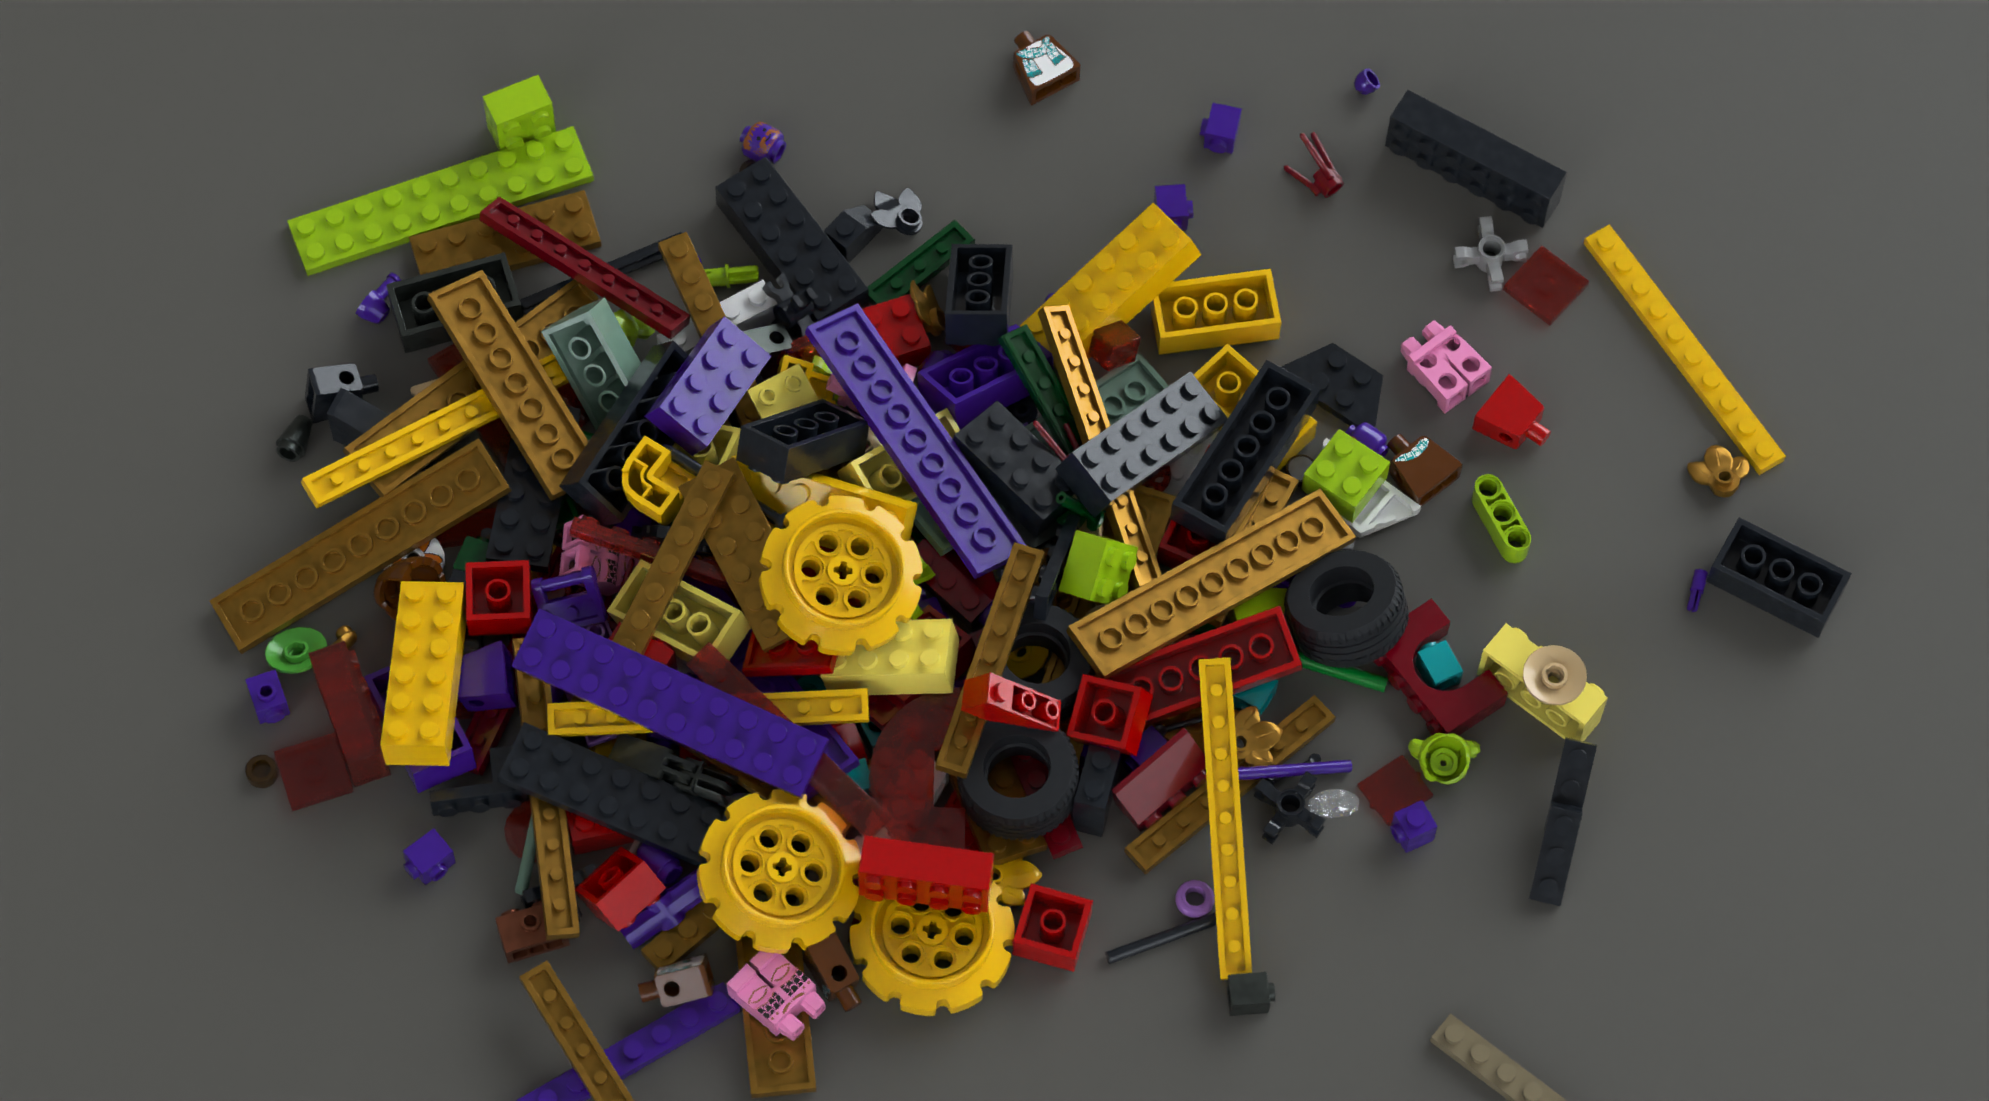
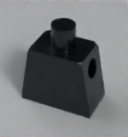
[305,363,379,424]

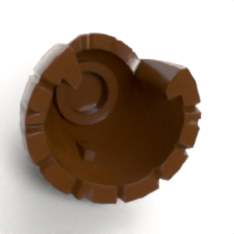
[374,556,446,621]

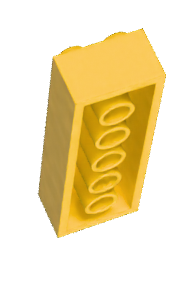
[1019,202,1201,369]
[731,455,918,556]
[380,581,467,766]

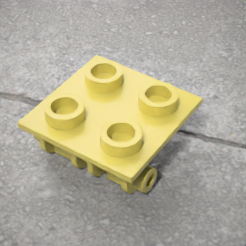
[746,363,819,419]

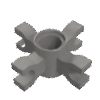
[1453,216,1529,292]

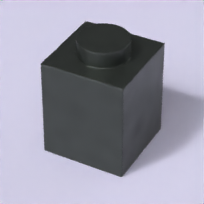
[1226,972,1275,1016]

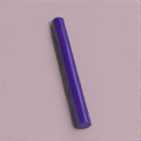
[1238,760,1352,780]

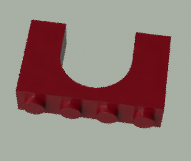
[1373,598,1508,735]

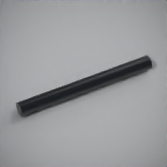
[1105,912,1216,964]

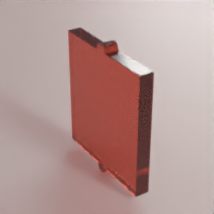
[1357,755,1433,826]

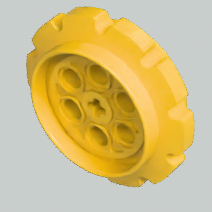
[759,495,923,656]
[697,789,861,954]
[850,881,1015,1016]

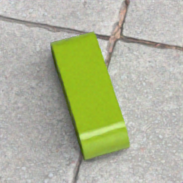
[1471,474,1531,563]

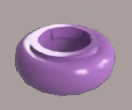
[1175,880,1215,918]

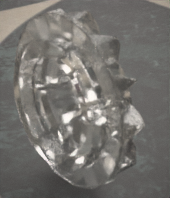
[1308,789,1359,819]

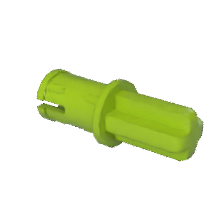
[704,264,760,288]

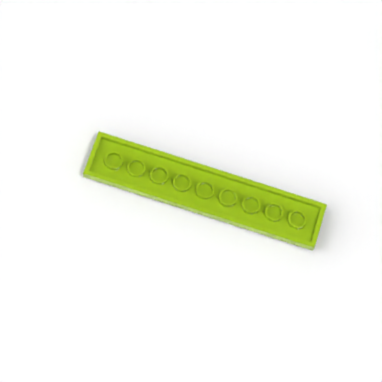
[287,126,594,276]

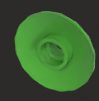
[265,627,328,674]

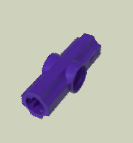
[620,869,703,949]

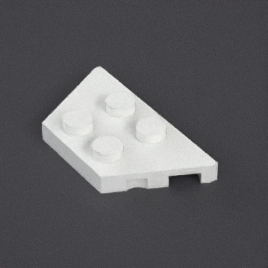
[1322,438,1421,538]

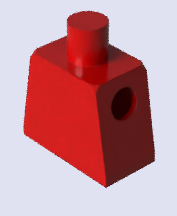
[1472,374,1551,449]

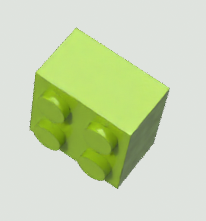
[482,75,556,151]
[1301,429,1390,523]
[1058,530,1138,604]

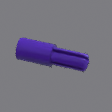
[1687,569,1708,612]

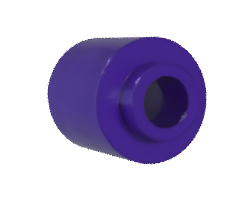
[636,843,683,886]

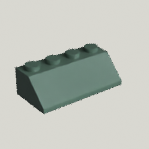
[541,297,641,430]

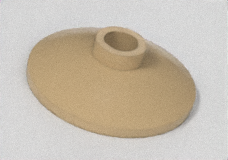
[1523,645,1587,705]

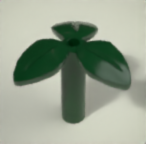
[1056,492,1104,531]

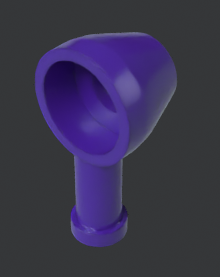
[356,272,401,325]

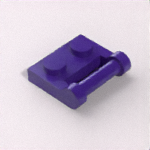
[531,565,608,627]

